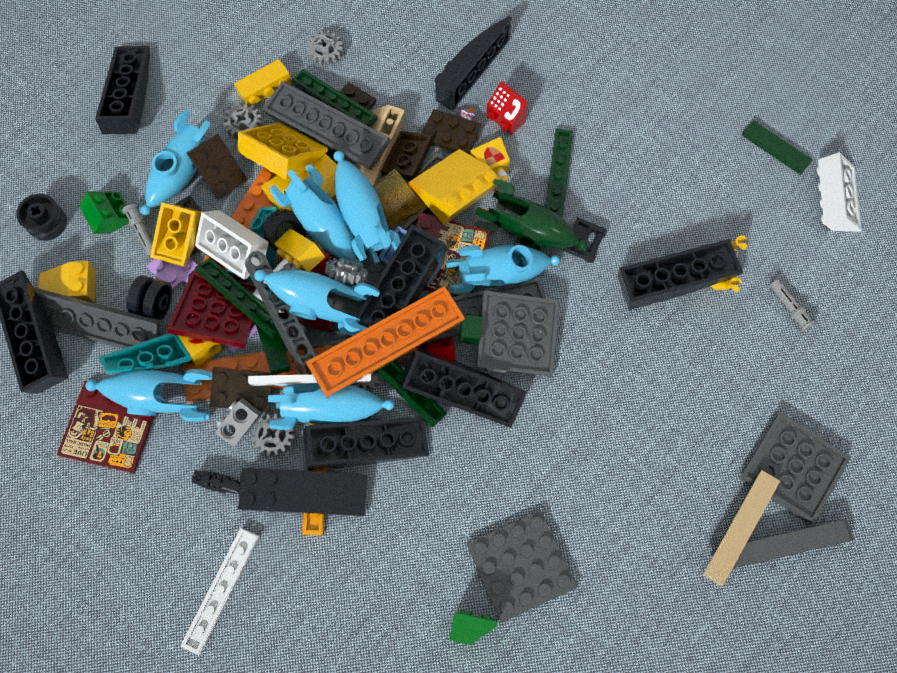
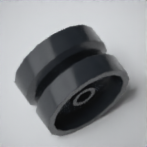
[16,193,67,241]
[127,275,172,321]

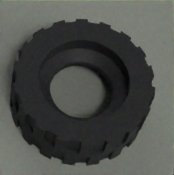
[262,209,307,250]

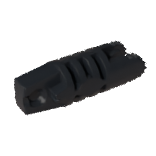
[191,470,240,494]

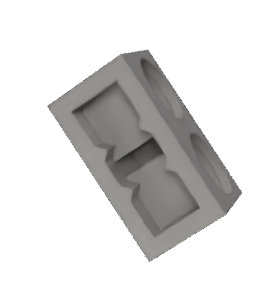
[215,398,261,447]

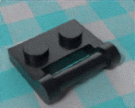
[563,217,607,263]

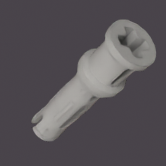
[122,203,153,258]
[769,279,817,332]

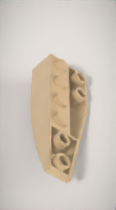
[355,105,406,189]

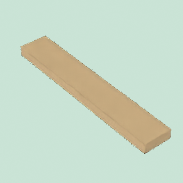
[703,470,780,586]

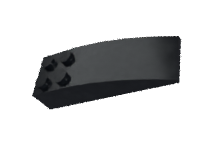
[434,16,512,111]
[95,46,150,134]
[356,224,449,328]
[617,239,743,310]
[0,270,68,394]
[400,347,527,428]
[303,417,429,470]
[238,468,367,516]

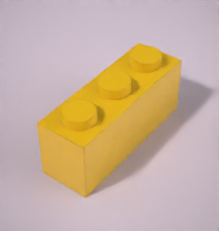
[234,59,292,108]
[274,228,325,272]

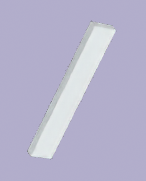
[248,374,371,386]
[180,528,260,655]

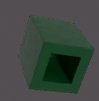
[459,313,482,345]

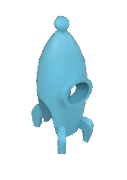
[140,110,211,216]
[333,151,401,265]
[270,164,363,266]
[446,245,560,293]
[254,270,380,336]
[85,369,212,422]
[268,383,395,430]

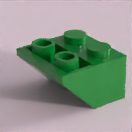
[79,191,130,234]
[449,609,498,645]

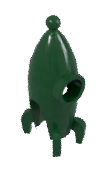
[475,179,588,251]

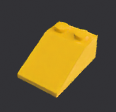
[150,203,201,267]
[39,260,96,303]

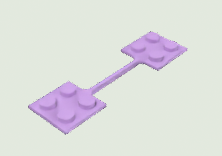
[146,257,257,353]

